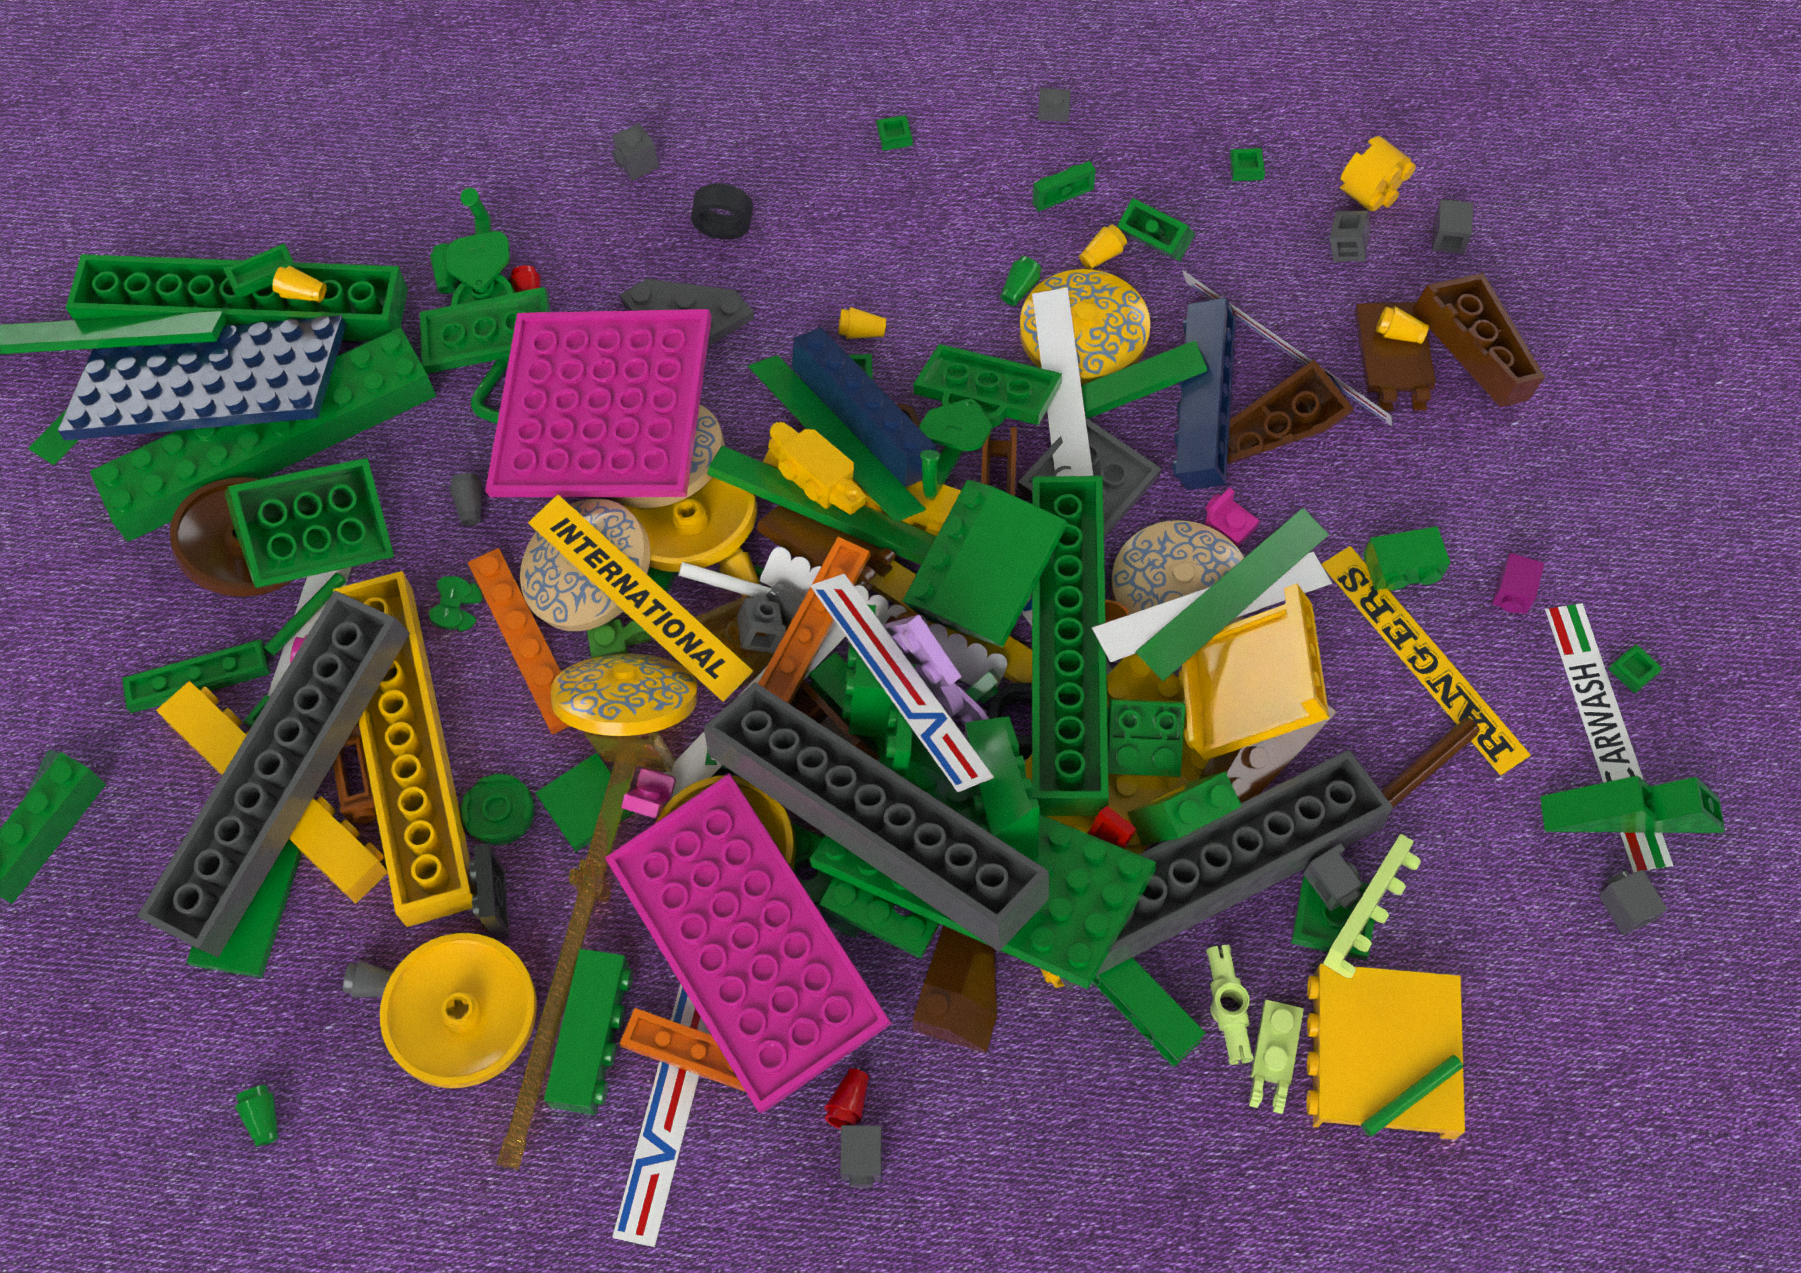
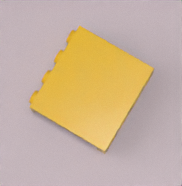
[1179,583,1330,760]
[1306,964,1465,1140]

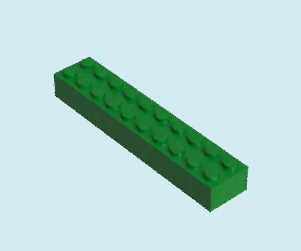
[65,254,408,342]
[89,327,437,542]
[1032,476,1109,816]

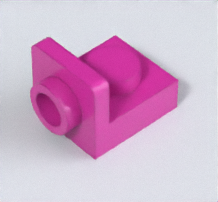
[1205,487,1260,548]
[621,768,676,819]

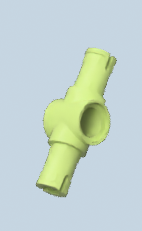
[1206,945,1254,1065]

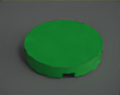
[460,774,535,846]

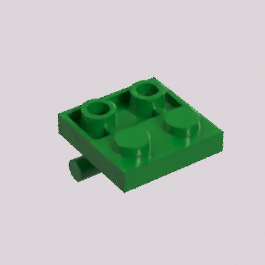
[1107,699,1185,777]

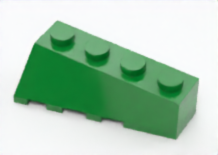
[965,717,1040,858]
[0,750,106,904]

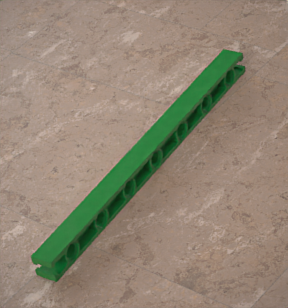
[809,652,1206,1068]

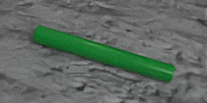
[263,572,347,657]
[1361,1055,1463,1137]

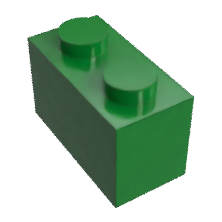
[1117,198,1195,262]
[1363,526,1450,591]

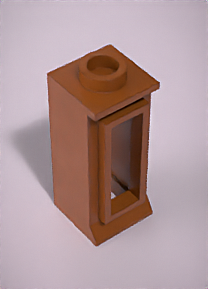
[981,427,1017,496]
[333,724,377,824]

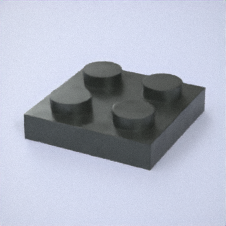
[469,844,510,940]

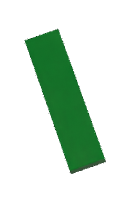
[1081,340,1207,419]
[122,639,270,713]

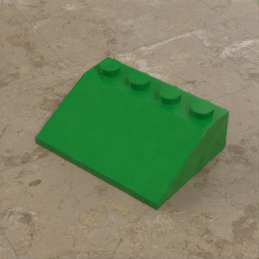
[224,458,394,589]
[902,479,1068,647]

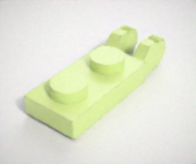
[1249,1000,1304,1114]

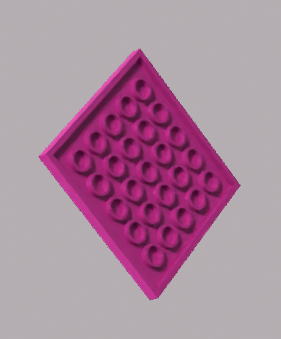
[485,309,712,497]

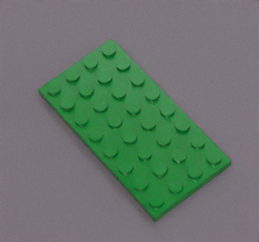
[810,752,1156,989]

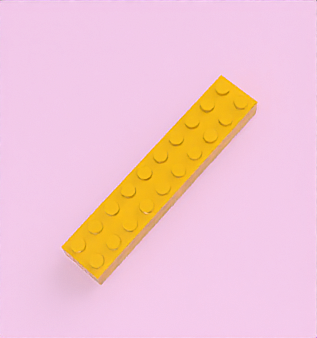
[333,571,477,927]

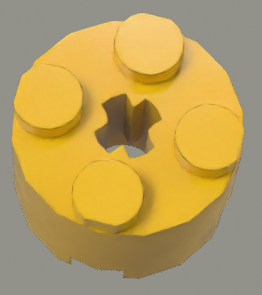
[1339,136,1416,212]

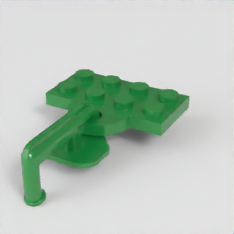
[420,188,550,374]
[913,344,1062,500]

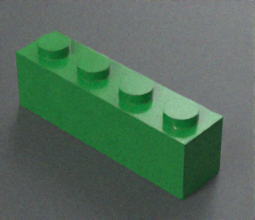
[544,949,633,1115]

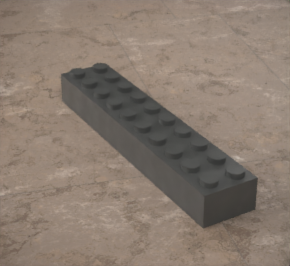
[137,590,410,957]
[703,682,1049,952]
[1060,750,1393,990]

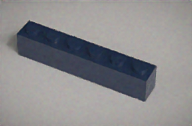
[1172,297,1236,490]
[792,327,936,488]

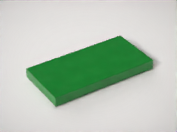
[186,839,302,978]

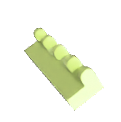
[1323,834,1421,978]

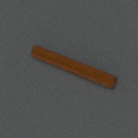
[1381,718,1480,808]

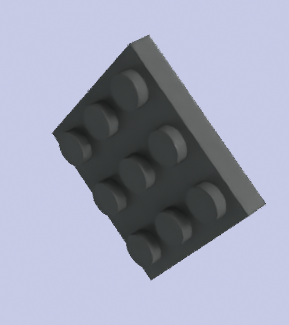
[1018,417,1161,539]

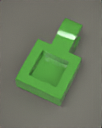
[587,619,651,658]

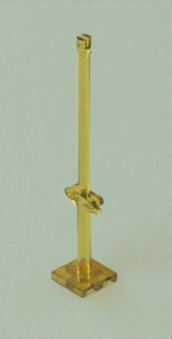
[496,732,675,1170]

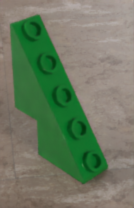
[1540,775,1725,833]

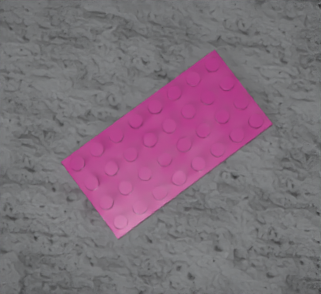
[605,773,892,1114]

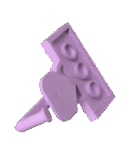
[883,615,1026,762]

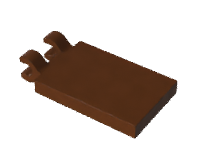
[1354,302,1436,412]
[757,505,897,591]

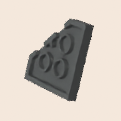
[620,279,754,346]

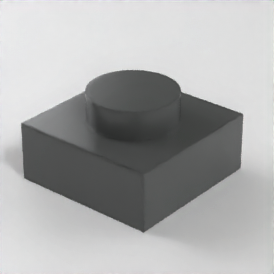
[1038,88,1071,122]

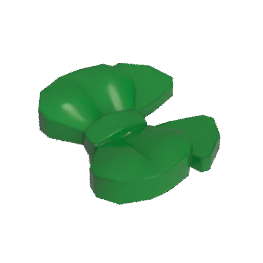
[428,576,482,633]

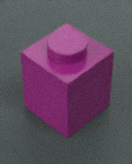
[1492,553,1545,614]

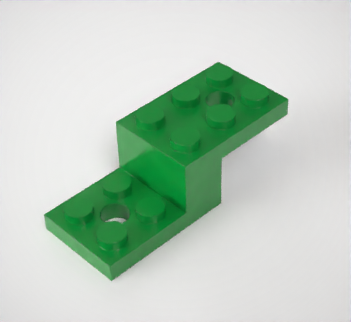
[842,604,916,779]
[793,824,940,959]

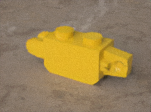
[768,421,866,515]

